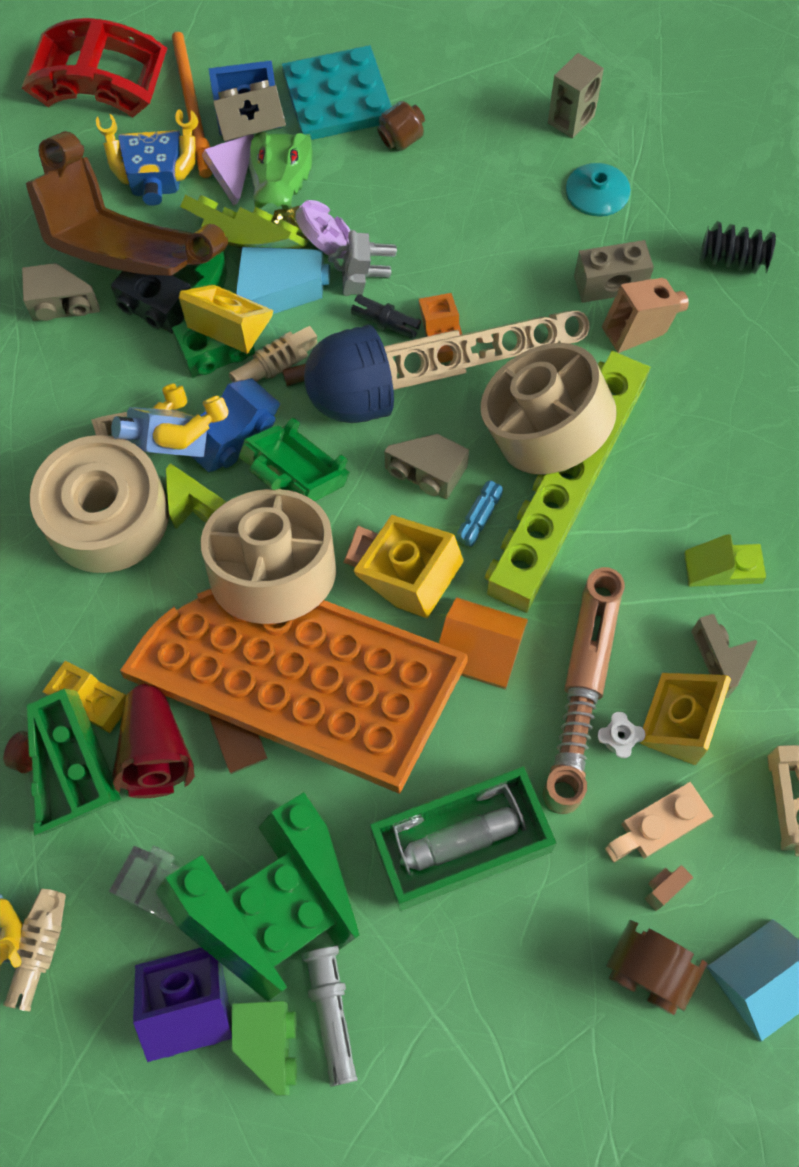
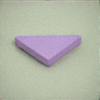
[202,134,254,205]

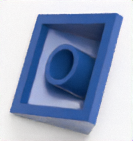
[208,60,282,136]

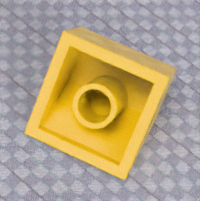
[353,515,464,618]

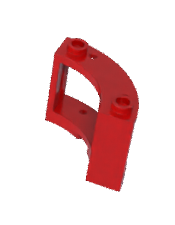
[21,18,167,118]

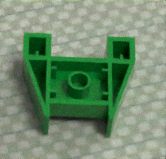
[155,792,360,1002]

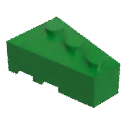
[27,688,122,836]

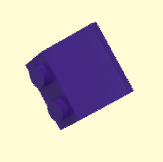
[133,947,232,1062]

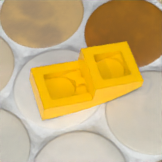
[42,660,126,733]

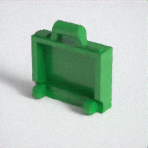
[239,418,350,501]

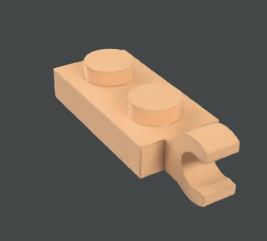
[605,782,713,863]

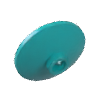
[566,163,631,217]

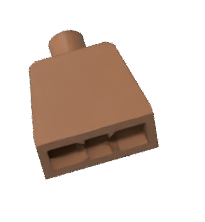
[602,278,689,353]

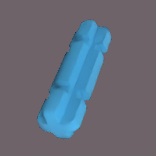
[456,481,503,547]

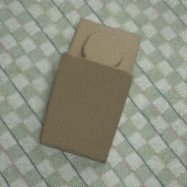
[691,614,757,699]

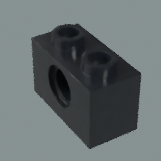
[110,271,191,334]

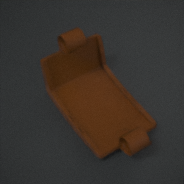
[26,131,228,276]

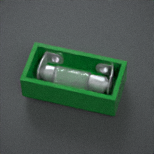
[370,766,557,911]

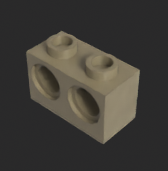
[548,53,604,139]

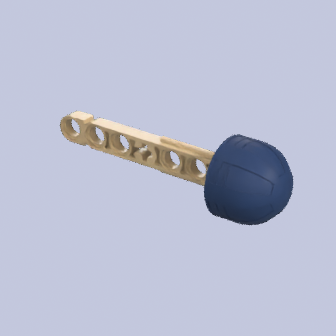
[304,311,590,423]

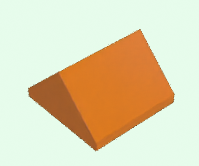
[439,597,528,690]

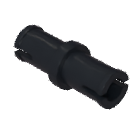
[351,294,421,340]

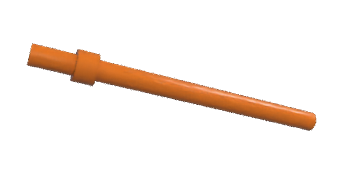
[172,32,212,178]

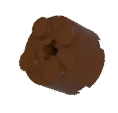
[606,920,708,1016]

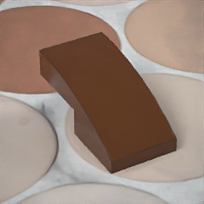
[209,714,268,774]

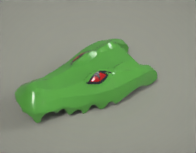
[249,132,313,209]

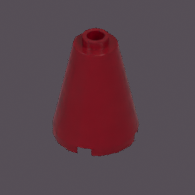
[112,684,195,798]

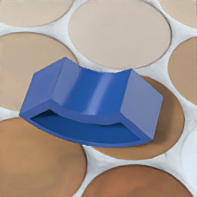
[191,378,281,472]

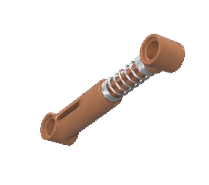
[543,567,625,814]

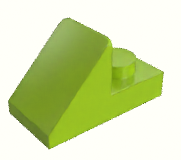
[166,463,226,529]
[684,534,766,587]

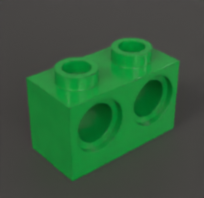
[172,322,255,378]

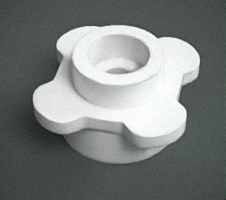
[598,712,645,758]

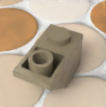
[22,263,100,321]
[384,434,469,500]

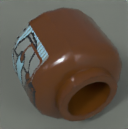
[377,101,425,151]

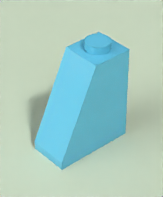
[236,247,330,314]

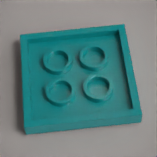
[282,45,392,140]

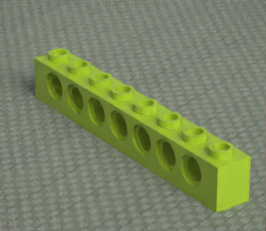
[484,351,651,613]

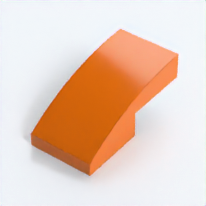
[419,293,462,363]

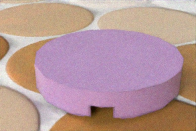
[295,200,351,259]

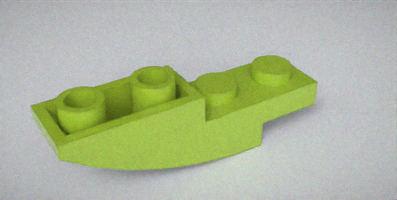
[180,194,308,249]

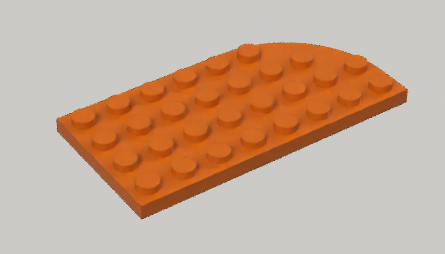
[120,589,468,794]

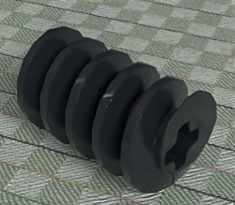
[699,221,776,274]

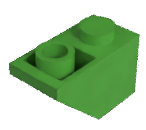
[232,1001,297,1096]

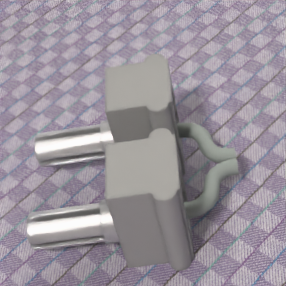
[328,230,397,296]

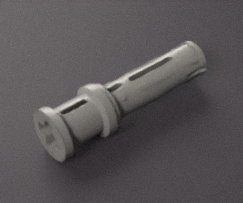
[301,946,358,1087]

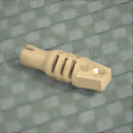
[229,326,317,383]
[3,888,66,1012]

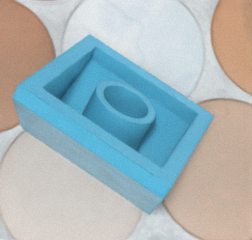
[707,919,799,1042]

